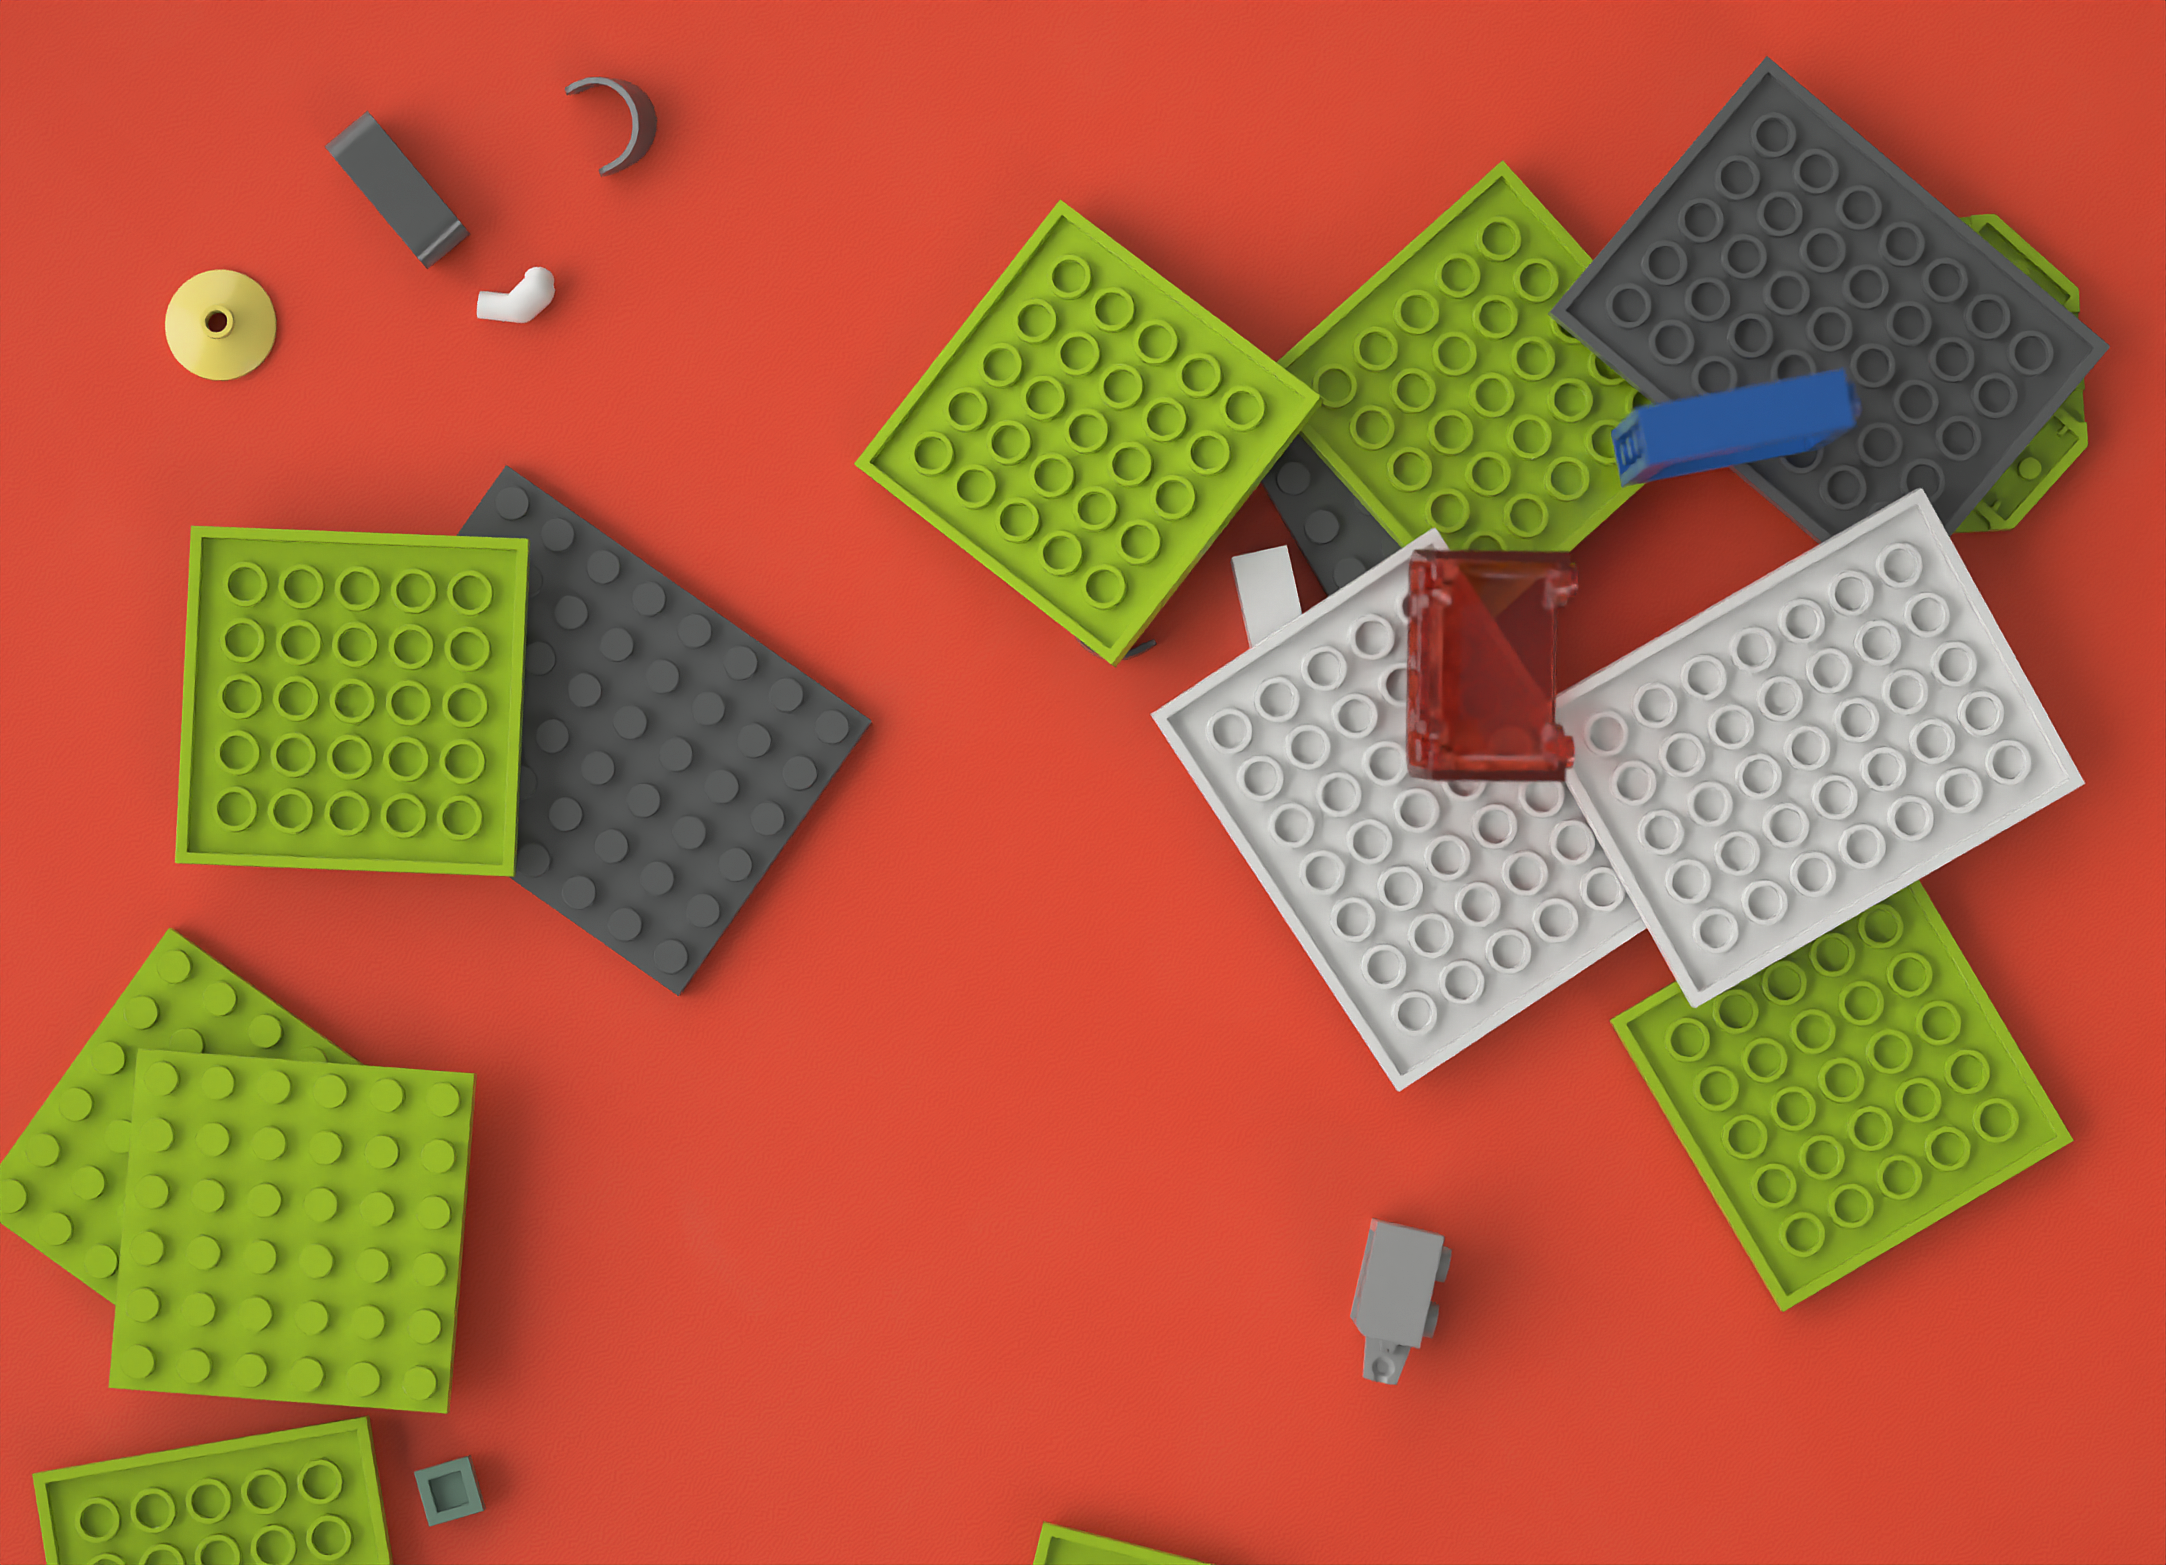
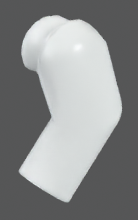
[477,267,555,323]

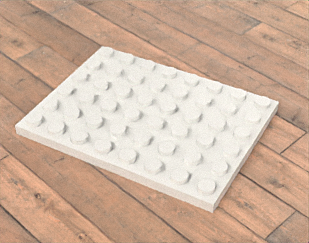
[1527,488,2085,1008]
[1150,528,1647,1092]

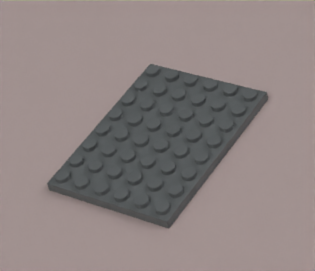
[1548,56,2110,544]
[456,465,872,996]

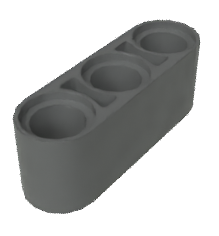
[325,111,470,269]

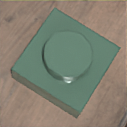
[414,1455,486,1527]

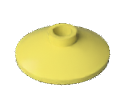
[165,270,277,381]

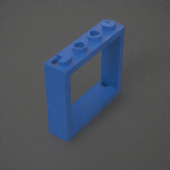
[1611,369,1861,487]

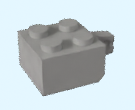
[1350,1218,1452,1385]

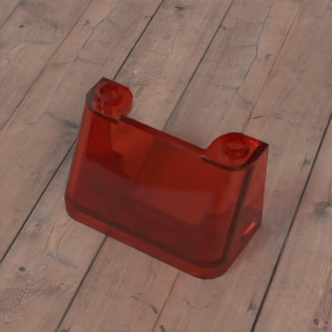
[1405,549,1578,782]

